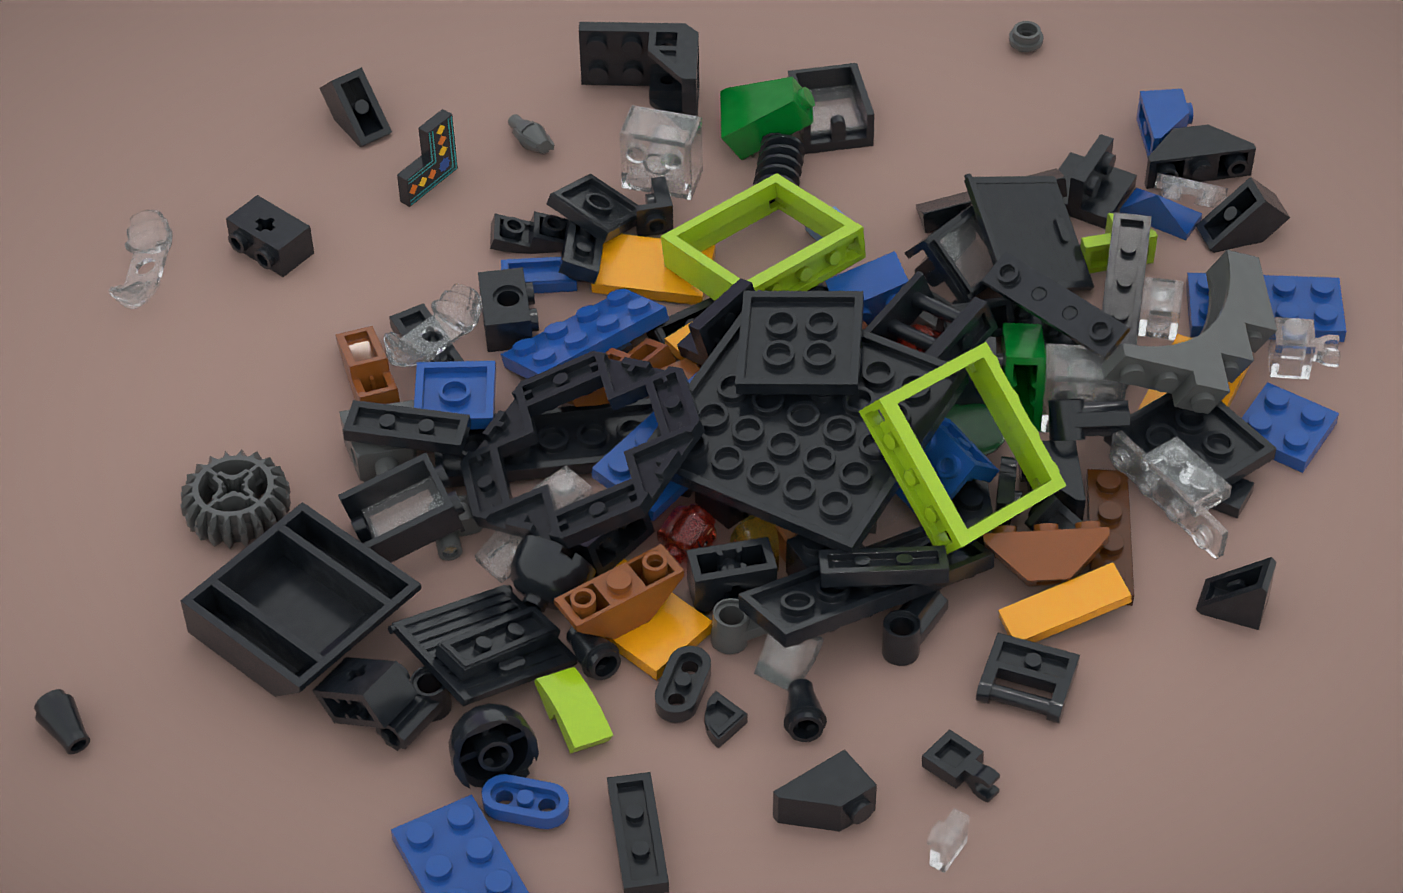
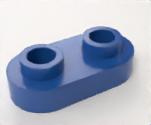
[482,774,570,829]

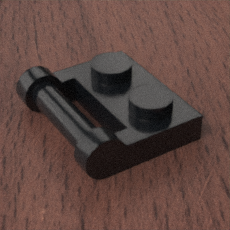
[976,633,1080,723]

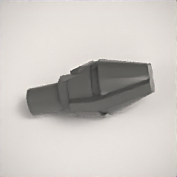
[508,114,555,154]

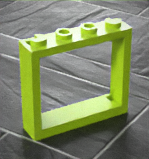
[661,173,866,301]
[859,342,1067,554]

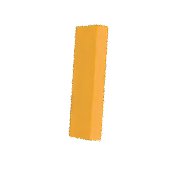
[998,562,1132,642]

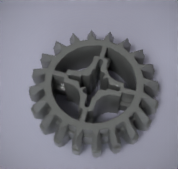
[180,449,291,549]

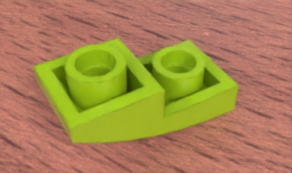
[534,667,614,754]

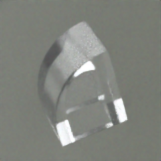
[754,634,824,691]

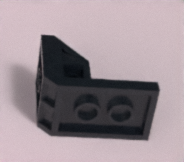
[579,22,700,133]

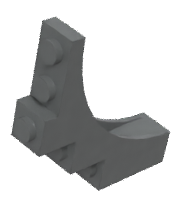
[1101,250,1277,414]

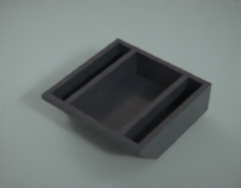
[180,502,421,697]

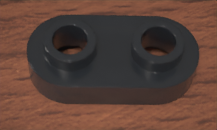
[655,646,711,723]

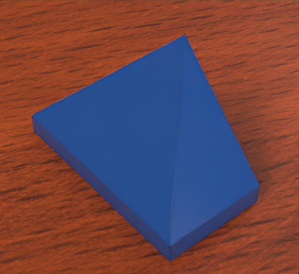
[1120,188,1202,240]

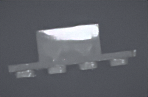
[1109,430,1232,559]

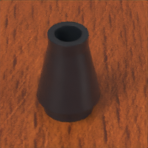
[566,626,621,680]
[784,678,827,742]
[34,689,90,754]

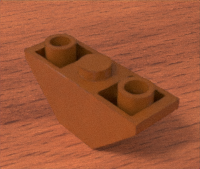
[983,521,1110,587]
[554,544,684,639]

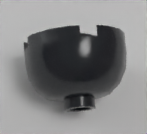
[511,535,596,613]
[448,703,539,789]

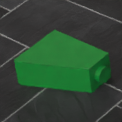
[720,76,815,160]
[1001,323,1046,432]

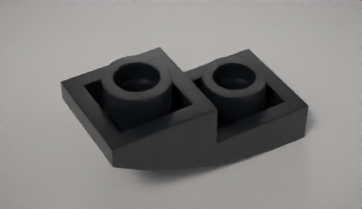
[490,211,568,254]

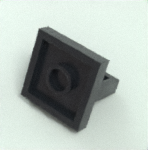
[1058,134,1137,229]
[677,278,755,365]

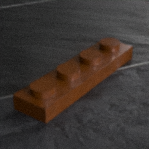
[1086,469,1134,606]

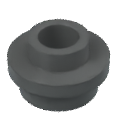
[1009,21,1044,52]

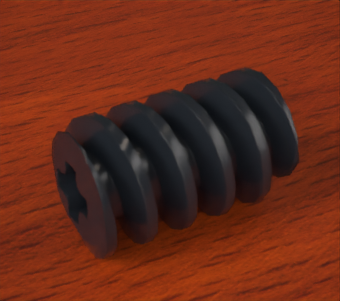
[753,133,806,204]

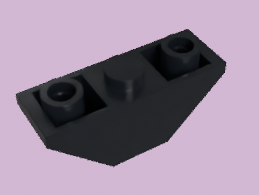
[1144,124,1256,189]

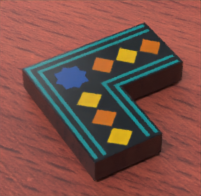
[397,109,458,207]

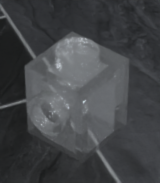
[1138,277,1184,340]

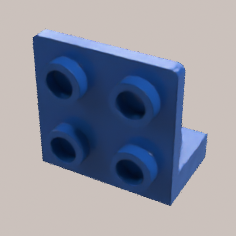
[896,418,1000,515]

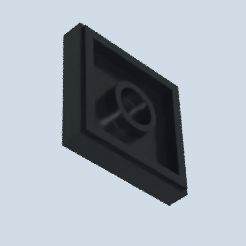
[546,174,638,243]

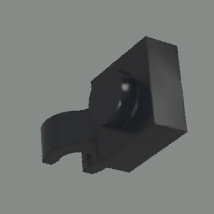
[922,729,1000,803]

